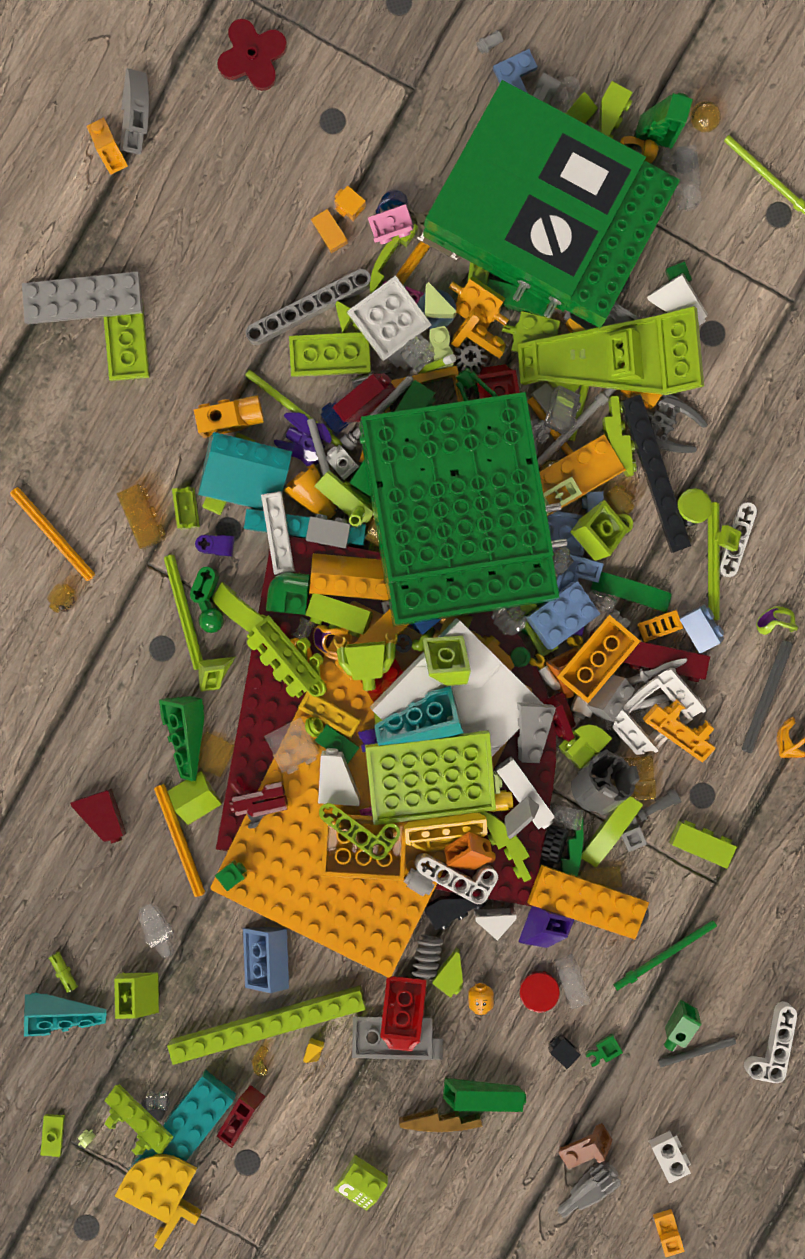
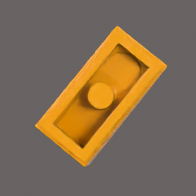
[311,209,348,254]

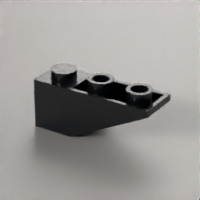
[424,895,488,930]

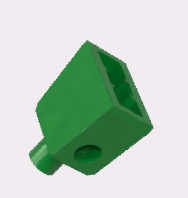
[663,1000,702,1051]

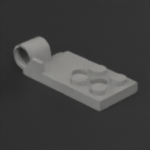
[352,1017,443,1060]

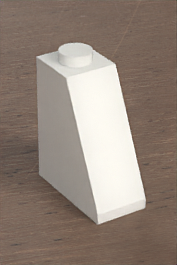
[647,273,708,325]
[318,748,360,806]

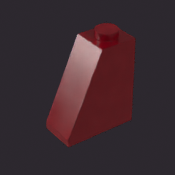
[333,373,396,422]
[70,789,127,844]

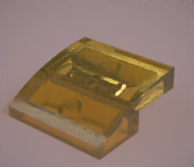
[614,756,656,800]

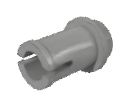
[477,30,503,54]

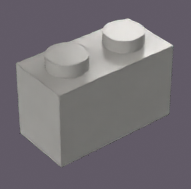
[306,514,351,549]
[587,675,635,722]

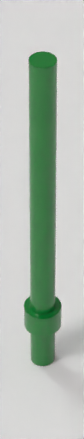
[613,920,717,991]

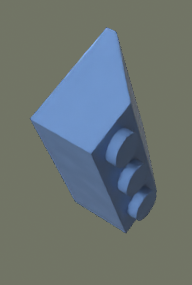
[243,927,289,993]

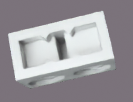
[649,1131,691,1184]

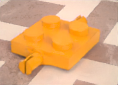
[449,276,509,329]

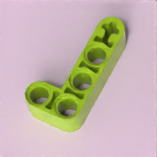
[319,803,400,860]

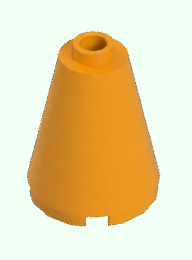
[283,464,337,520]

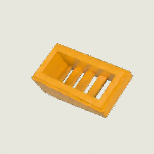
[637,610,683,642]

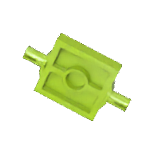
[502,311,560,352]

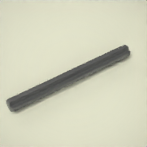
[742,641,793,753]

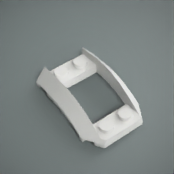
[612,667,706,755]

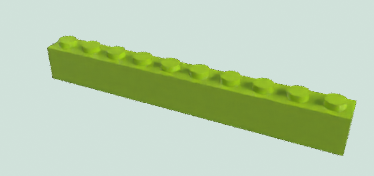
[167,985,366,1065]

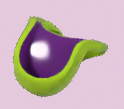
[756,606,798,635]

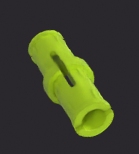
[48,951,78,993]

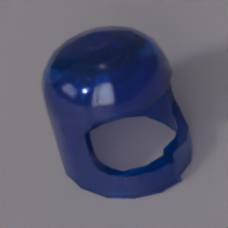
[375,190,409,214]

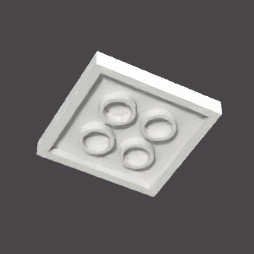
[347,276,431,361]

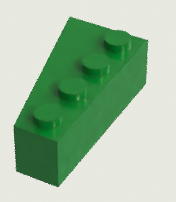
[634,93,693,149]

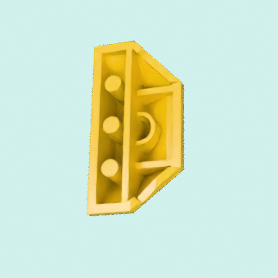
[404,812,487,852]

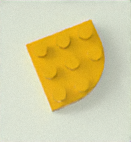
[115,1154,197,1224]

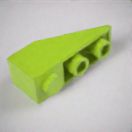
[599,81,633,139]

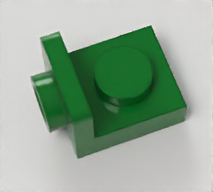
[215,860,247,891]

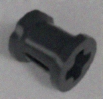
[395,634,412,653]

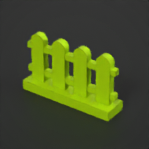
[247,615,322,698]

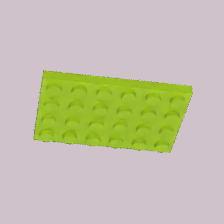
[365,730,496,825]

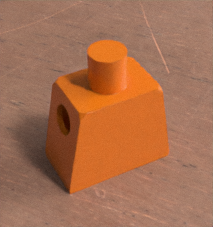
[444,832,496,870]

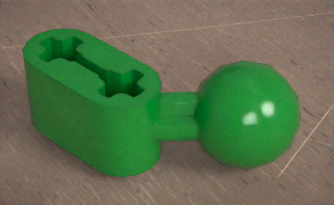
[190,567,224,633]

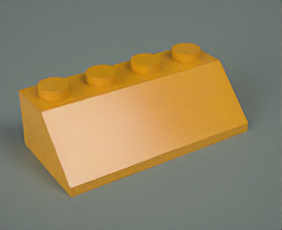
[309,553,389,601]
[557,615,640,703]

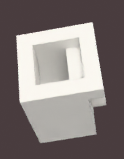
[326,445,359,480]

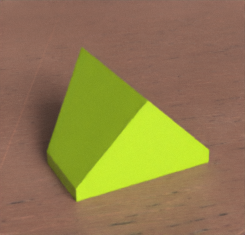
[198,656,237,692]

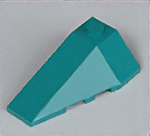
[374,686,463,746]
[24,993,106,1037]

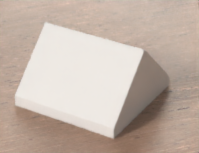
[474,908,516,941]

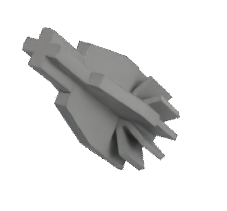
[557,1161,621,1218]

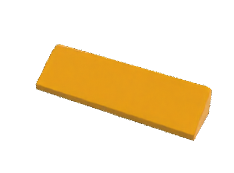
[335,609,409,681]

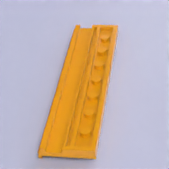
[540,434,626,517]

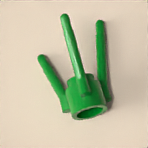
[455,368,498,401]

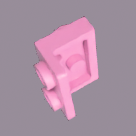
[368,204,414,244]

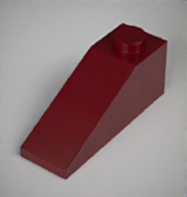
[216,1085,266,1148]

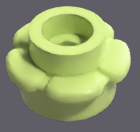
[78,1129,96,1148]

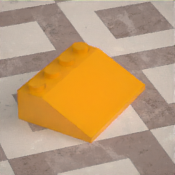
[321,814,407,881]

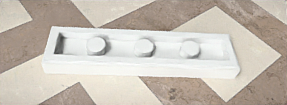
[261,491,295,575]

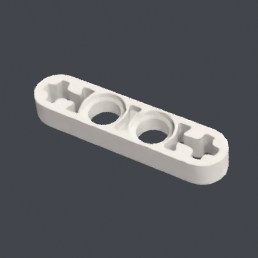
[720,502,757,577]

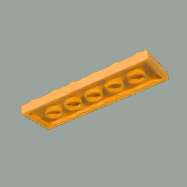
[527,865,649,939]

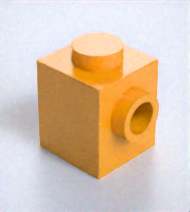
[334,185,366,221]

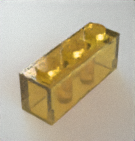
[117,484,166,550]

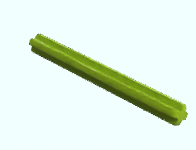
[708,502,720,621]
[164,554,203,670]

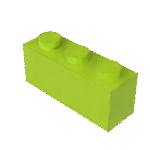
[306,594,374,638]
[669,820,737,869]

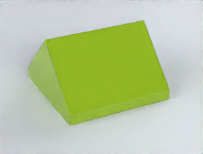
[167,770,222,825]

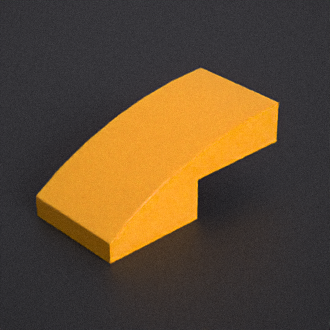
[653,1209,685,1257]

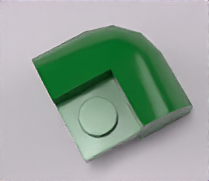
[266,572,311,615]

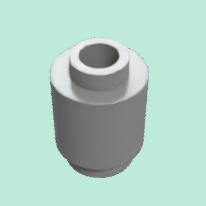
[403,868,435,896]

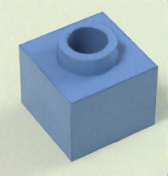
[582,491,603,514]

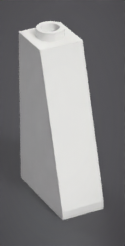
[495,756,555,829]

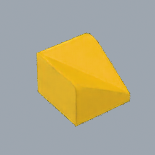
[303,1038,325,1063]

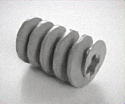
[411,934,443,979]

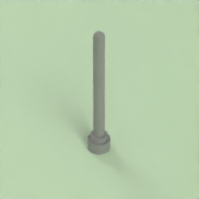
[340,376,413,451]

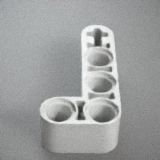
[414,853,498,904]
[744,1001,797,1083]

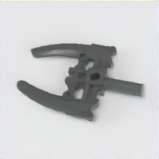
[646,394,708,453]

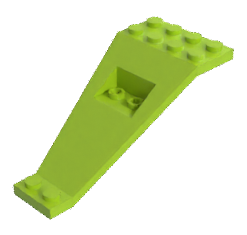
[518,306,704,395]

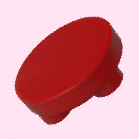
[519,971,560,1013]

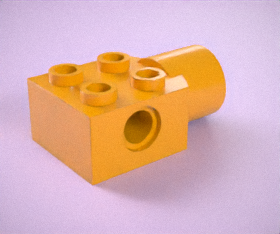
[193,395,264,438]

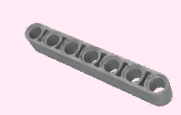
[246,269,371,345]

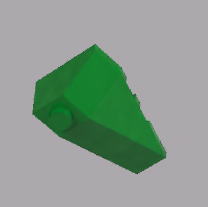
[159,696,205,781]

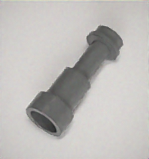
[637,788,682,821]

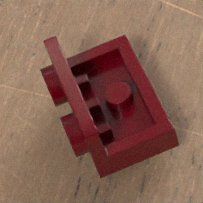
[545,692,576,742]

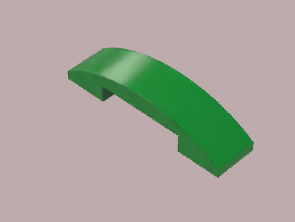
[590,571,672,613]

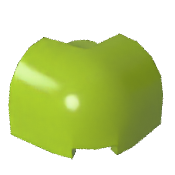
[558,725,612,769]

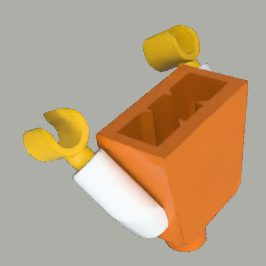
[529,635,583,698]

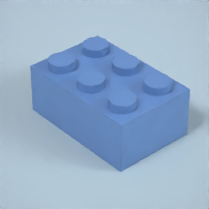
[524,581,600,649]

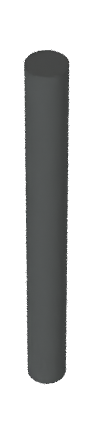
[658,1036,736,1068]

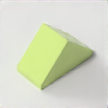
[425,282,456,319]
[543,477,582,514]

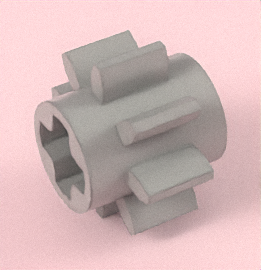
[531,419,551,444]

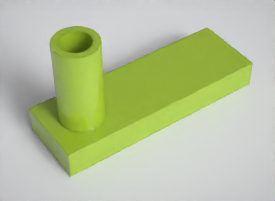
[314,470,373,526]

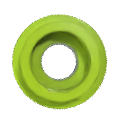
[305,717,324,737]

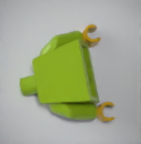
[333,633,397,691]

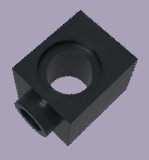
[548,1033,581,1069]

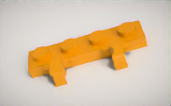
[643,699,716,763]

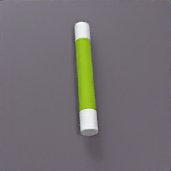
[410,354,456,376]

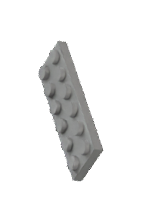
[22,272,143,324]

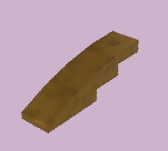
[399,1107,483,1132]

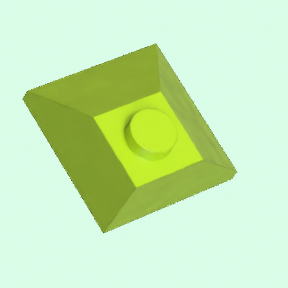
[422,636,471,686]

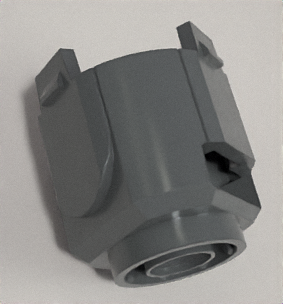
[571,749,640,815]

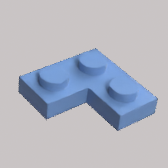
[493,49,537,93]
[556,552,604,591]

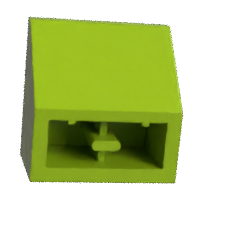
[114,972,159,1019]

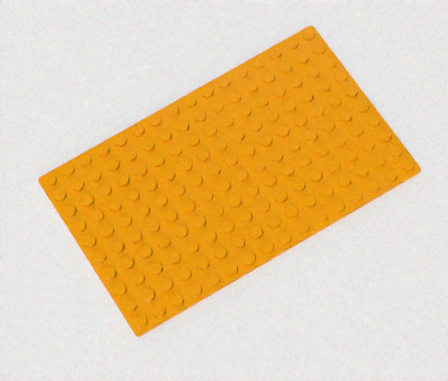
[211,601,532,977]

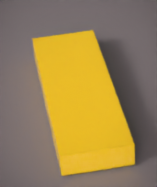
[298,691,361,738]

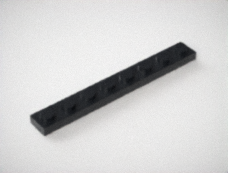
[620,394,691,553]

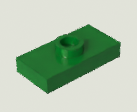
[315,724,360,764]

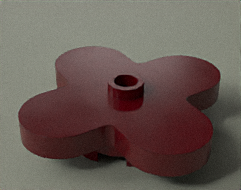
[217,19,287,91]

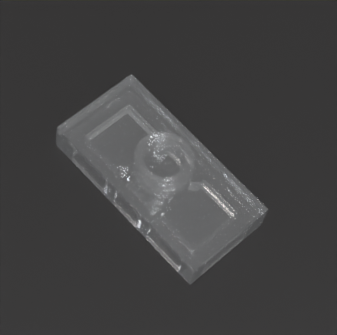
[549,803,583,830]

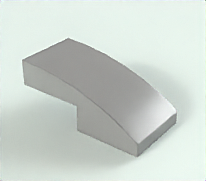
[621,817,647,852]

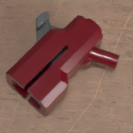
[229,780,288,829]

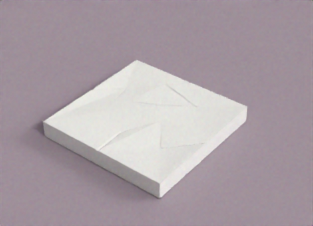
[370,618,543,756]

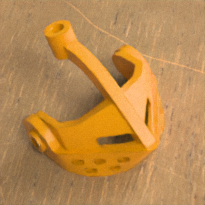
[776,717,805,758]

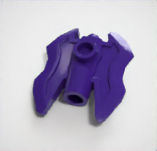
[274,413,332,466]

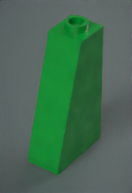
[443,1078,526,1112]

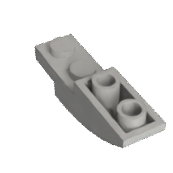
[120,68,149,155]

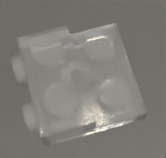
[264,717,319,774]

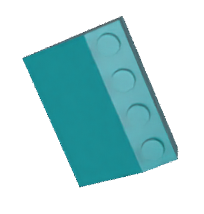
[198,432,292,511]

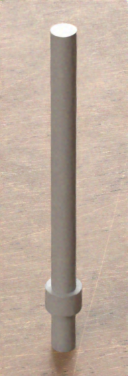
[537,388,617,468]

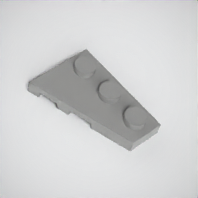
[517,702,556,763]

